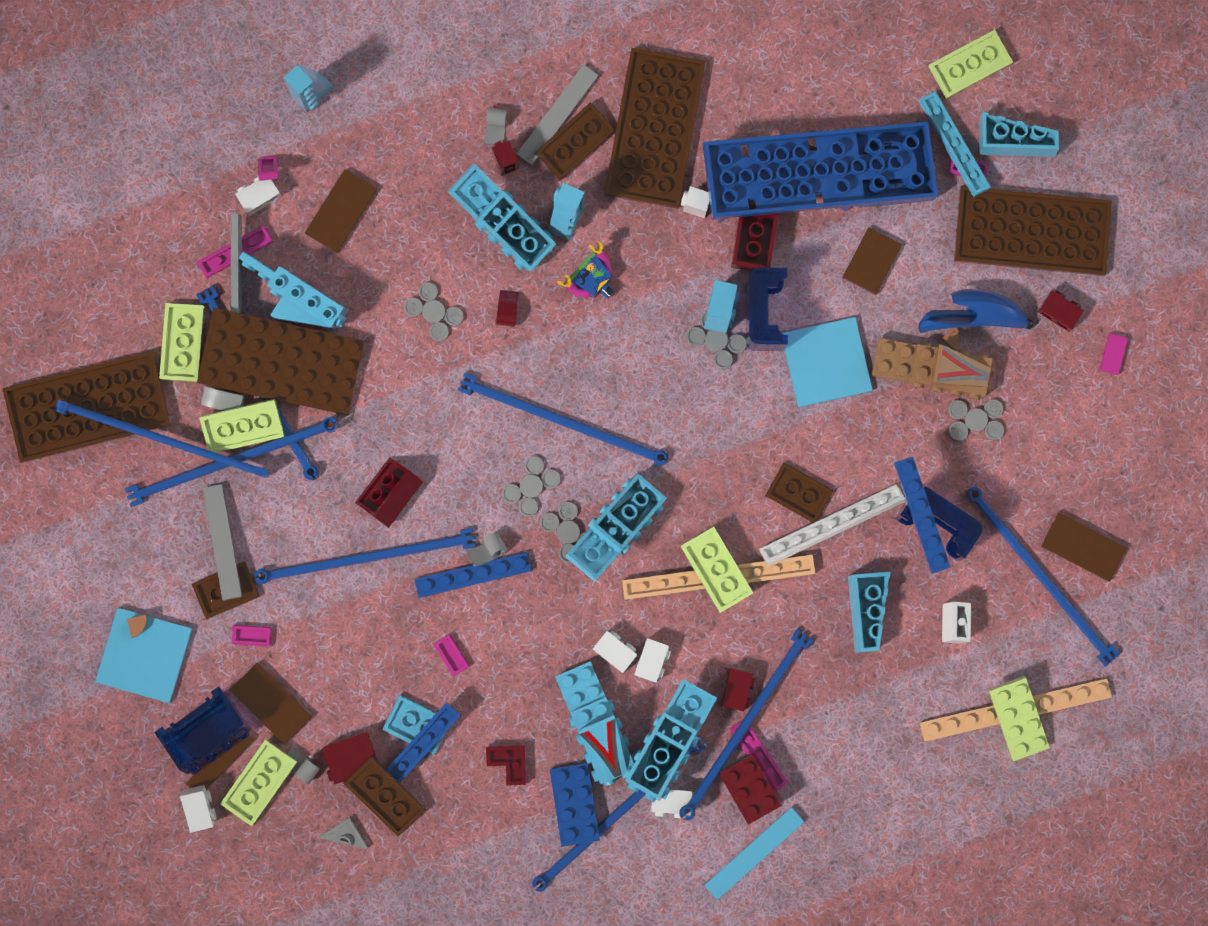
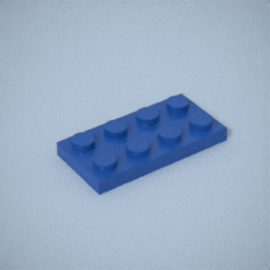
[550,763,600,847]

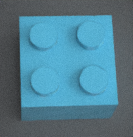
[704,280,740,333]

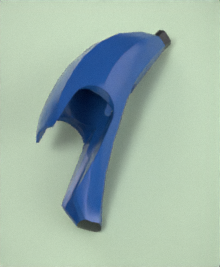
[918,289,1033,333]

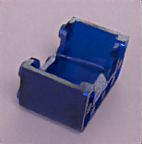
[745,268,788,351]
[894,487,982,561]
[154,686,251,775]

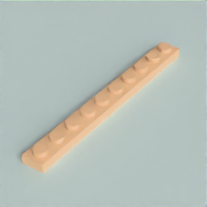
[622,555,815,600]
[920,679,1112,742]

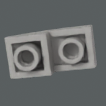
[201,386,245,411]

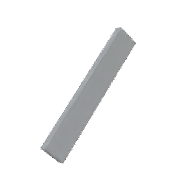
[517,64,599,166]
[231,214,242,314]
[203,484,242,601]

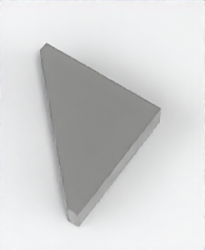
[319,817,369,849]

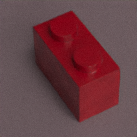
[492,140,519,176]
[1037,290,1084,332]
[721,668,756,712]

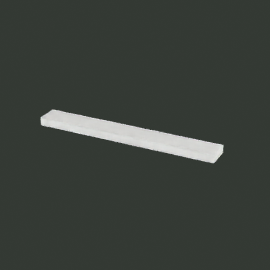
[759,484,906,566]

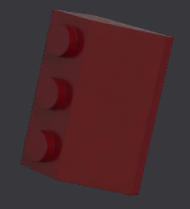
[355,457,423,528]

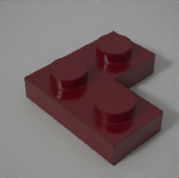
[486,746,526,785]

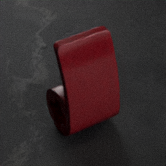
[496,290,519,327]

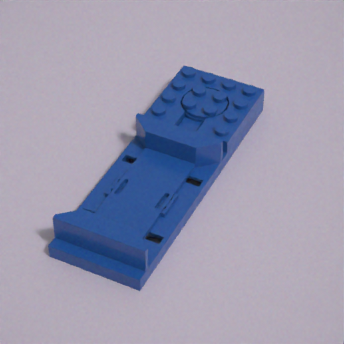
[702,122,938,223]

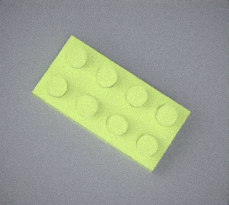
[928,30,1013,99]
[159,303,205,382]
[199,399,285,453]
[680,527,753,613]
[988,676,1050,761]
[220,740,297,826]

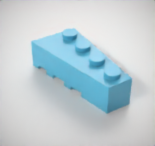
[284,65,334,112]
[979,111,1059,157]
[548,183,585,241]
[848,572,891,653]

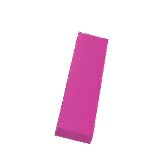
[197,225,273,279]
[729,720,789,790]

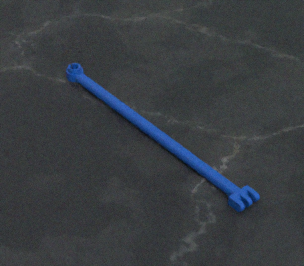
[196,285,319,480]
[457,373,668,466]
[55,400,269,478]
[125,417,338,507]
[966,487,1120,667]
[254,528,477,584]
[679,628,814,821]
[532,736,708,892]

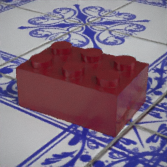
[731,209,778,274]
[719,752,784,825]

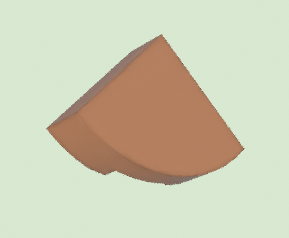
[941,328,960,351]
[127,614,148,638]

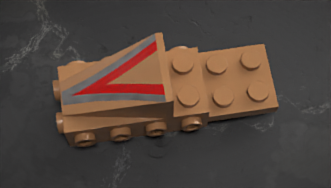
[871,338,995,400]

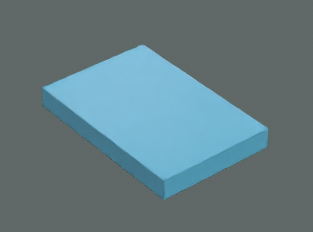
[382,695,446,755]

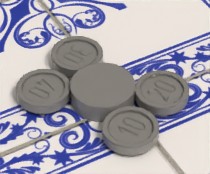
[404,282,464,342]
[686,312,747,369]
[948,399,1004,441]
[502,456,560,517]
[540,502,586,563]

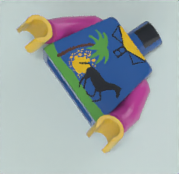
[557,240,615,299]

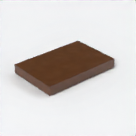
[842,227,902,295]
[765,462,834,523]
[192,561,260,620]

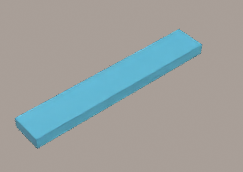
[919,91,991,197]
[704,807,804,900]

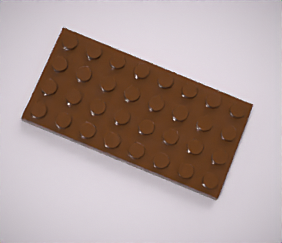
[604,47,706,209]
[954,186,1112,276]
[197,308,364,416]
[2,351,171,463]

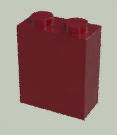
[321,732,378,785]

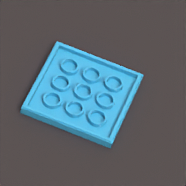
[781,317,873,408]
[95,607,192,703]

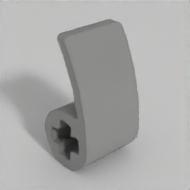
[484,108,507,145]
[466,533,507,567]
[287,748,320,785]

